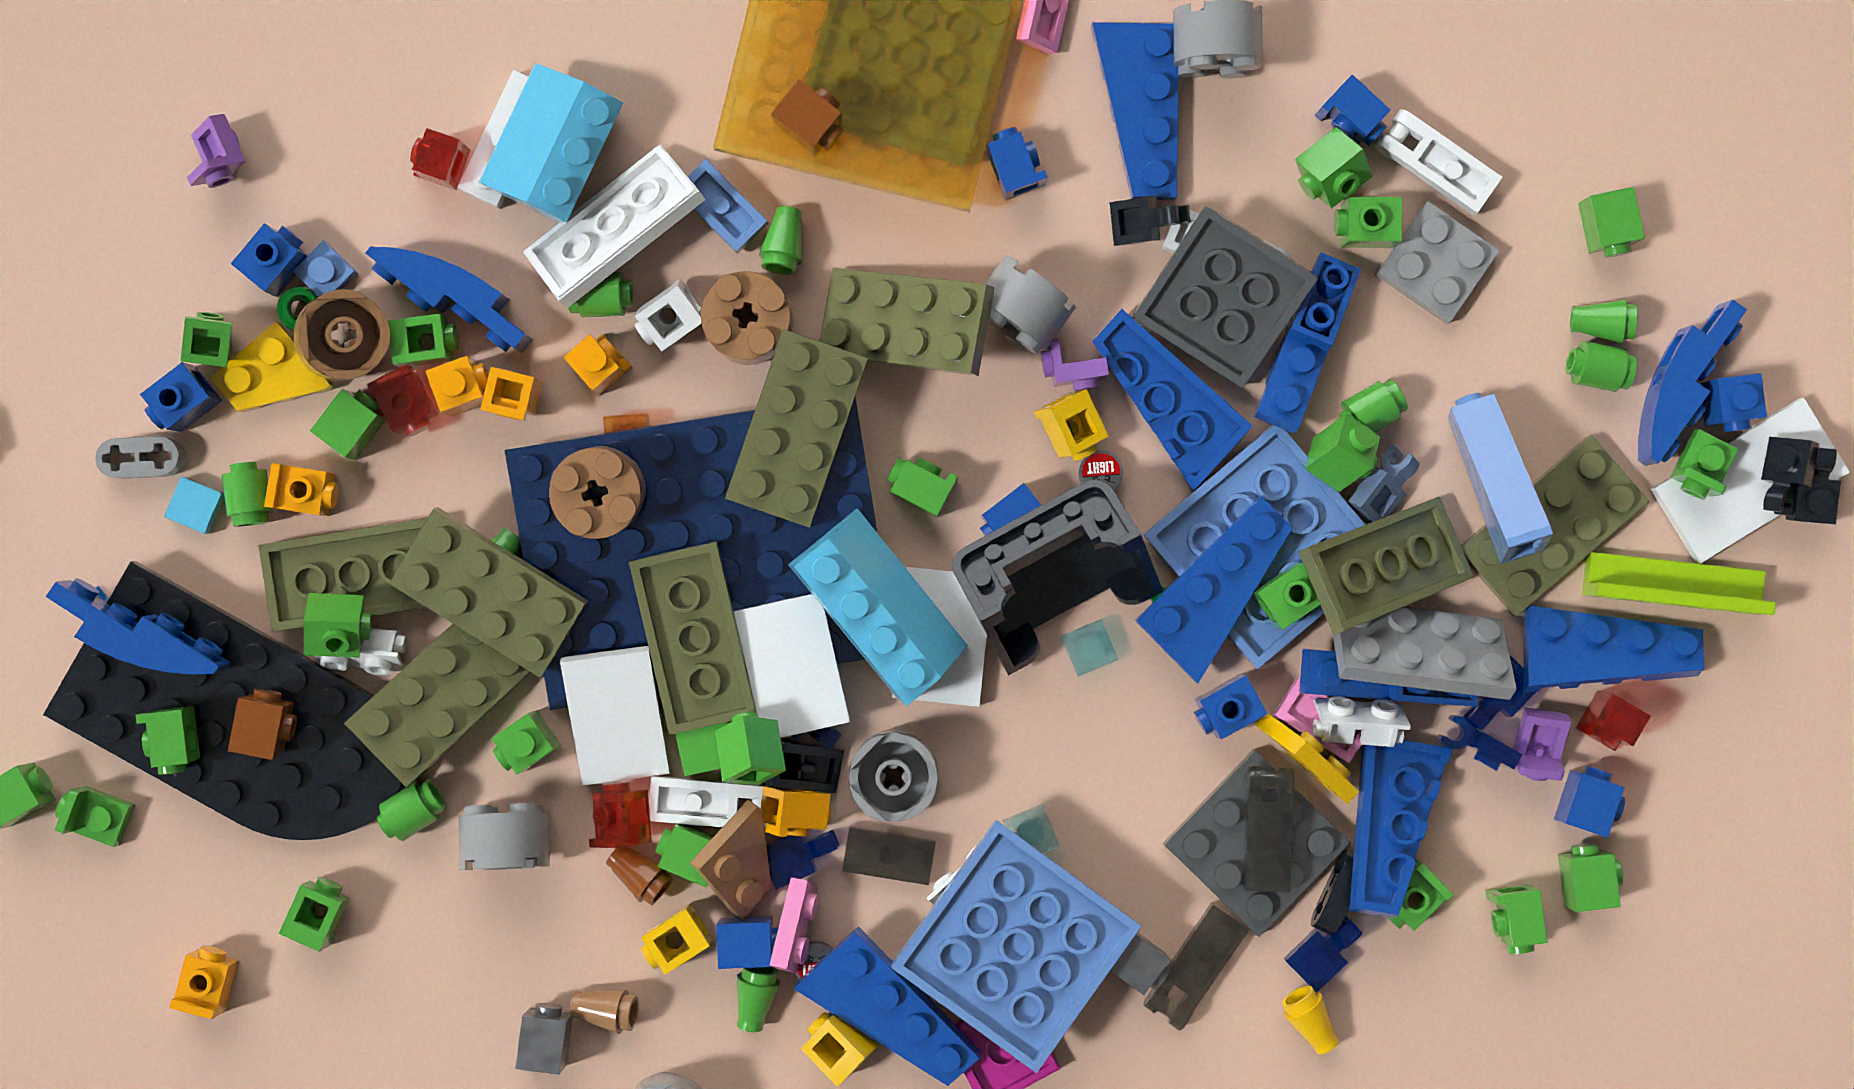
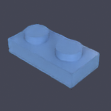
[688,159,769,254]

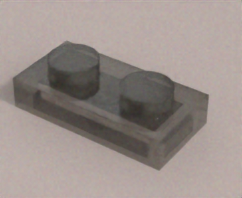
[842,826,936,885]

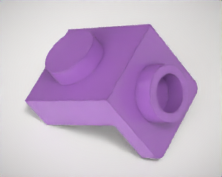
[187,114,246,188]
[1041,338,1109,391]
[1512,707,1571,781]

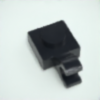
[1109,196,1191,246]
[1761,436,1819,516]
[1786,448,1841,525]

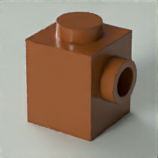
[771,79,843,156]
[228,689,297,760]

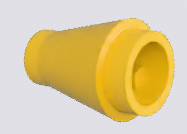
[1281,985,1339,1055]

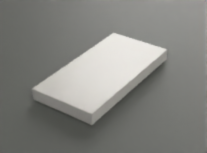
[523,145,705,309]
[1650,397,1850,563]

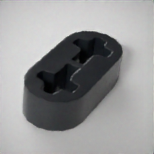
[1310,850,1354,936]

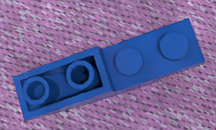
[365,246,533,353]
[1254,252,1361,434]
[1638,299,1747,466]
[46,578,231,674]
[1299,649,1478,707]

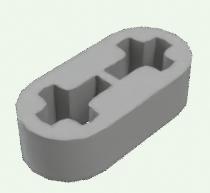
[95,436,186,479]

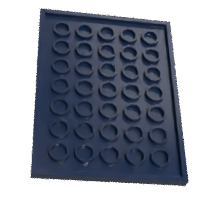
[504,397,877,710]

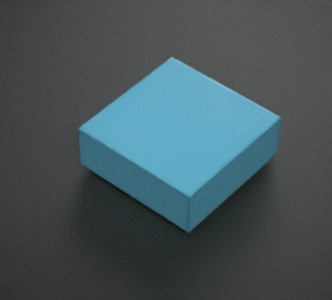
[164,476,225,534]

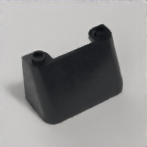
[952,480,1163,676]

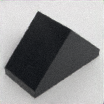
[766,738,844,794]

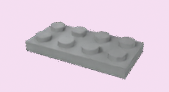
[1333,607,1517,700]

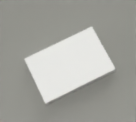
[892,567,987,707]
[734,594,850,738]
[560,646,670,786]

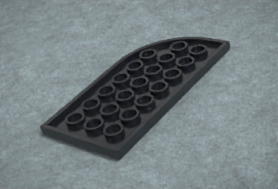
[43,561,416,840]

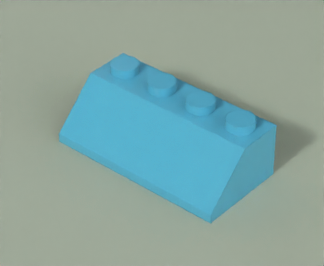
[788,509,968,706]

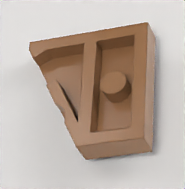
[690,800,772,921]

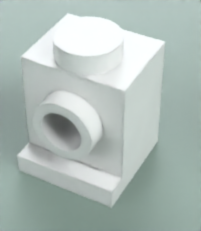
[635,278,702,352]

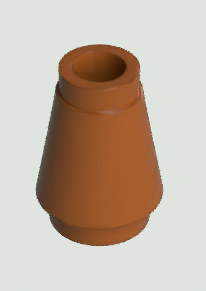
[606,843,673,906]

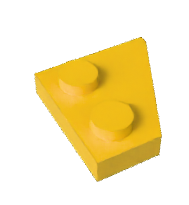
[210,321,335,413]
[1254,713,1359,805]

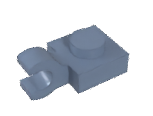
[1349,445,1420,523]

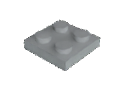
[1375,201,1500,324]

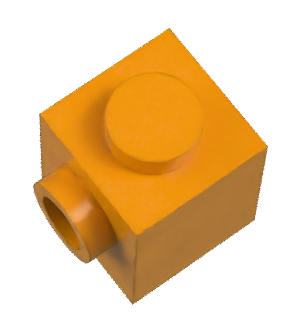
[425,355,489,417]

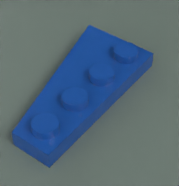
[1091,22,1179,200]
[1092,309,1253,491]
[1134,496,1293,684]
[1523,606,1704,693]
[1349,740,1453,918]
[793,926,981,1086]

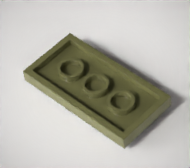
[819,268,994,376]
[725,329,868,528]
[1461,435,1649,616]
[1298,496,1474,635]
[389,507,589,678]
[258,518,427,632]
[629,541,756,735]
[344,624,531,788]

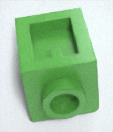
[1670,429,1738,500]
[55,786,135,847]

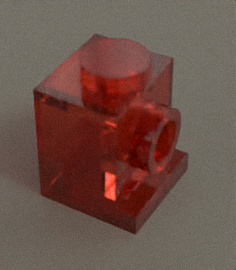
[410,128,470,190]
[367,364,439,437]
[1575,691,1651,751]
[589,781,652,848]

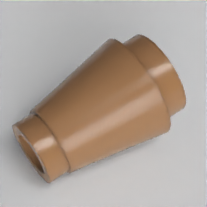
[570,989,639,1034]

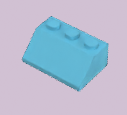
[478,63,624,222]

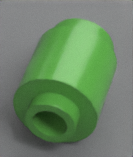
[569,272,633,318]
[1566,341,1637,392]
[1338,379,1408,433]
[221,462,272,527]
[377,779,447,841]

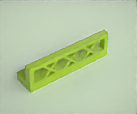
[1582,552,1776,615]

